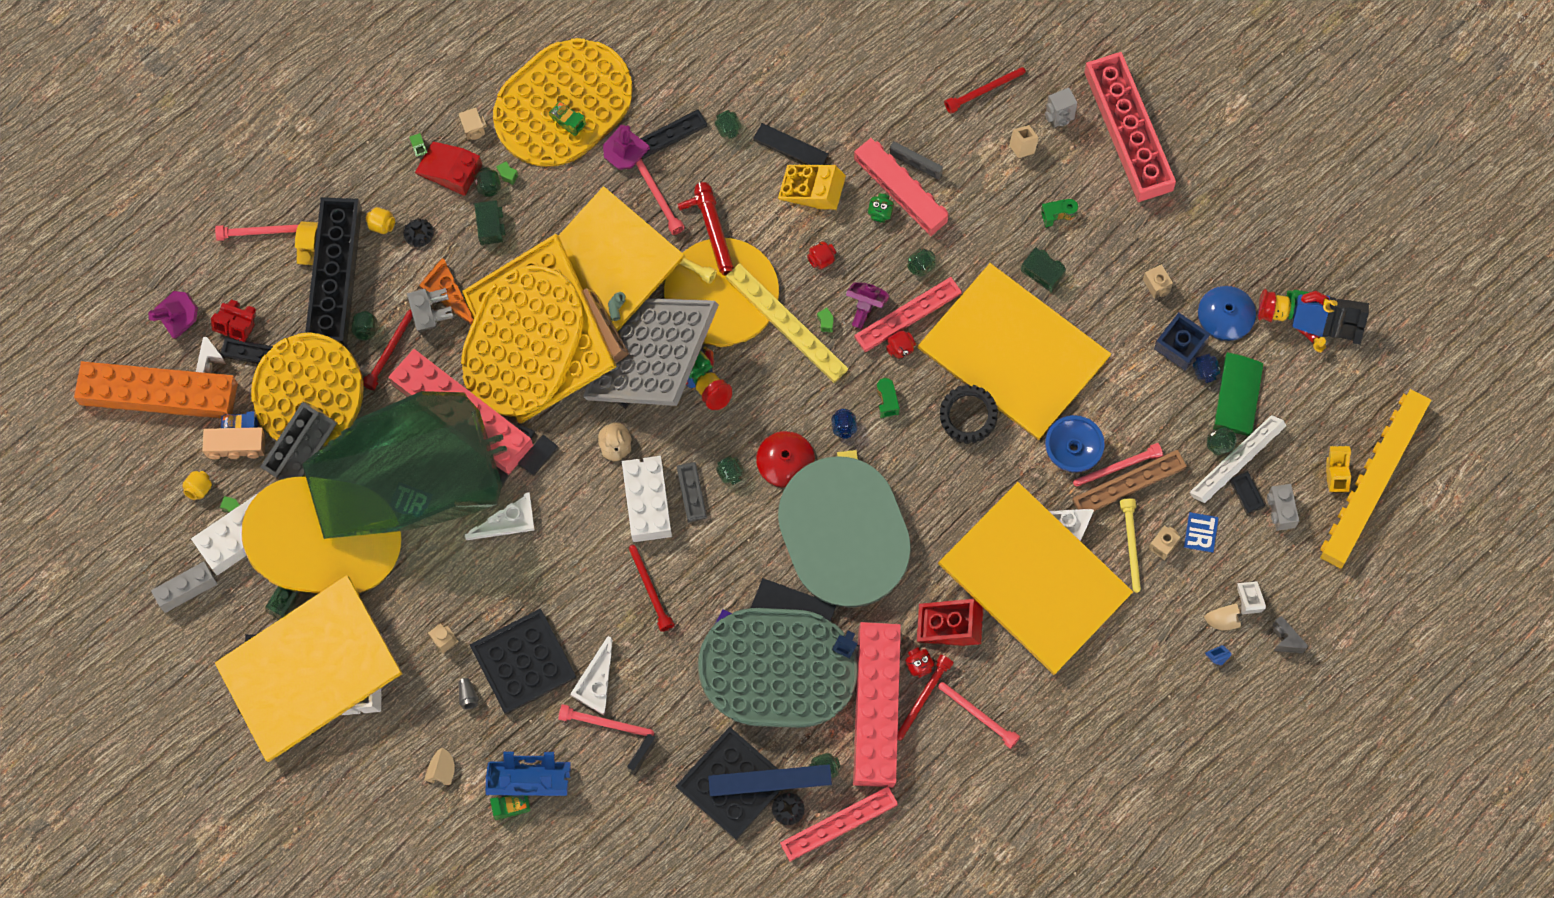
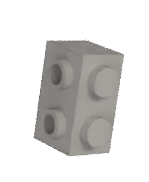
[1045,88,1077,127]
[1267,484,1299,531]

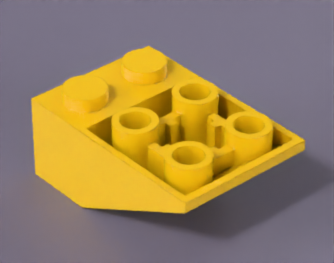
[778,165,846,210]

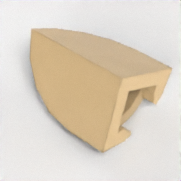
[1204,603,1241,631]
[425,748,455,785]

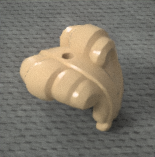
[598,423,632,462]

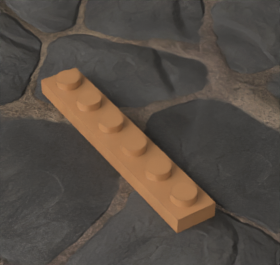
[1072,449,1187,511]

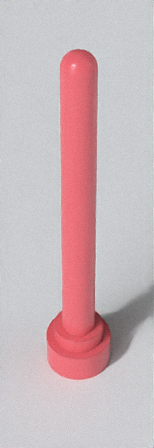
[636,159,685,235]
[215,224,299,241]
[1073,443,1163,487]
[938,682,1020,749]
[558,704,654,737]

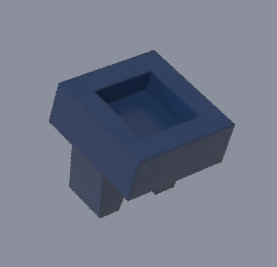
[832,630,858,659]

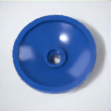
[1198,286,1256,341]
[1045,415,1104,472]

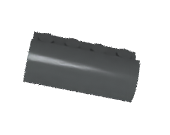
[260,401,338,480]

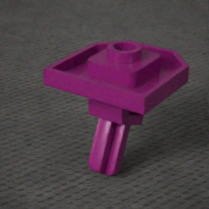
[603,124,650,170]
[846,282,890,329]
[148,291,198,339]

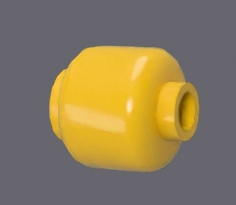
[365,207,395,234]
[182,471,212,500]

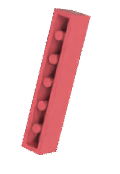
[854,138,948,236]

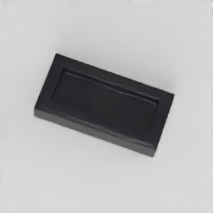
[518,435,559,477]
[1229,471,1265,515]
[627,734,657,775]

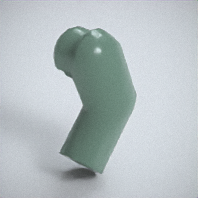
[608,292,626,321]

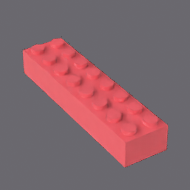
[1084,52,1176,202]
[389,349,533,475]
[853,622,901,788]

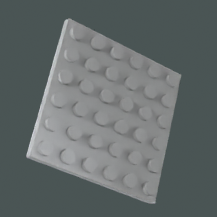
[583,298,719,406]

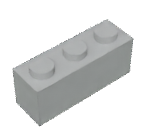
[151,561,217,613]

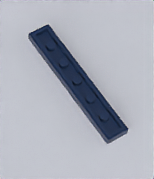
[708,764,832,796]

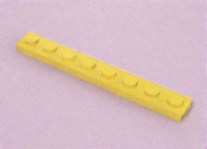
[726,263,848,383]

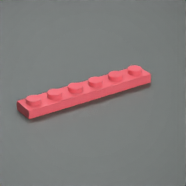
[854,277,962,353]
[780,786,898,862]

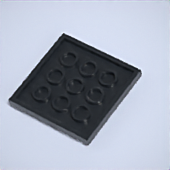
[469,608,577,715]
[675,726,781,841]

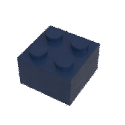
[1154,312,1210,371]

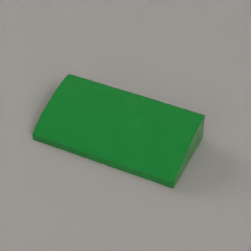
[1213,352,1264,436]

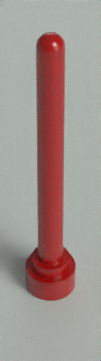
[944,67,1026,114]
[363,309,413,391]
[629,545,675,632]
[897,654,954,741]

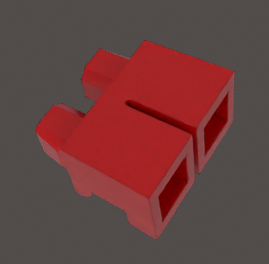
[211,299,256,342]

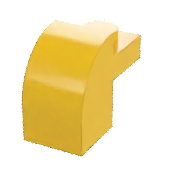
[295,221,318,265]
[1326,446,1351,492]

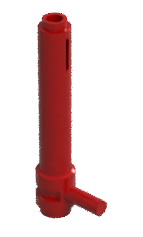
[677,182,734,276]

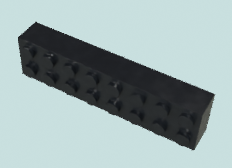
[305,197,362,348]

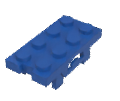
[485,752,571,796]

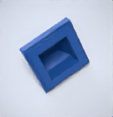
[1205,645,1231,665]

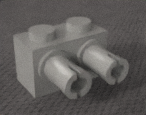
[407,287,454,332]

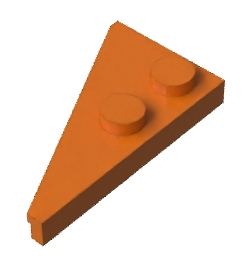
[419,258,474,325]

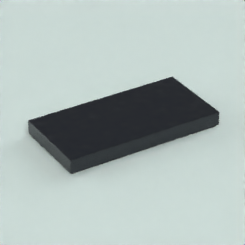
[751,578,837,622]

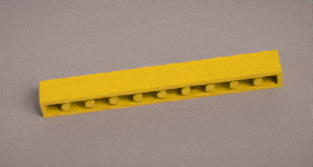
[1320,389,1431,569]

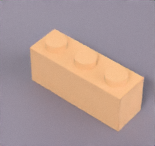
[203,428,266,459]

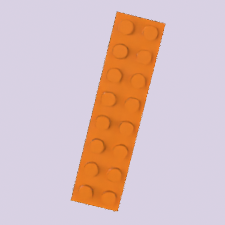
[74,361,238,418]

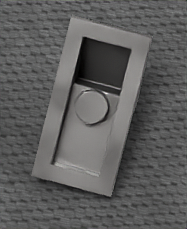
[1272,616,1308,653]

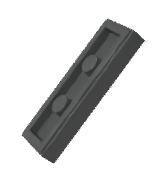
[890,141,943,179]
[676,462,707,522]

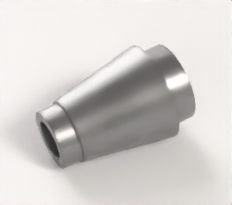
[458,678,479,710]

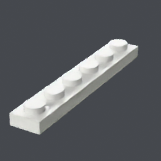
[1190,415,1286,503]

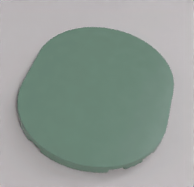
[778,456,911,608]
[698,608,858,728]

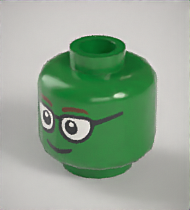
[867,193,894,223]

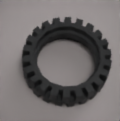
[940,384,998,444]

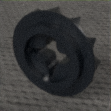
[403,218,434,247]
[772,792,805,825]

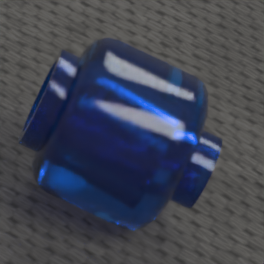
[1193,353,1221,383]
[831,409,857,439]

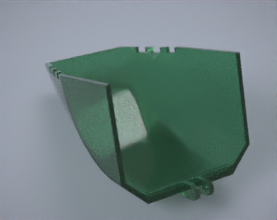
[302,391,507,539]

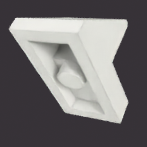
[196,337,226,373]
[1237,581,1266,614]

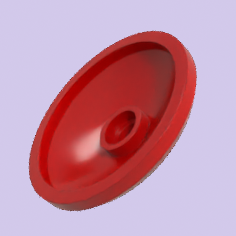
[756,431,815,488]

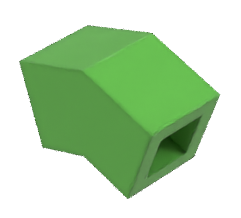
[409,133,427,157]
[496,161,518,185]
[817,308,834,332]
[220,496,240,513]

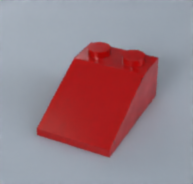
[415,141,482,196]
[917,599,983,646]

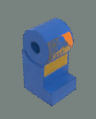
[221,411,258,428]

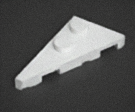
[465,493,535,540]
[1049,509,1094,541]
[570,636,613,716]

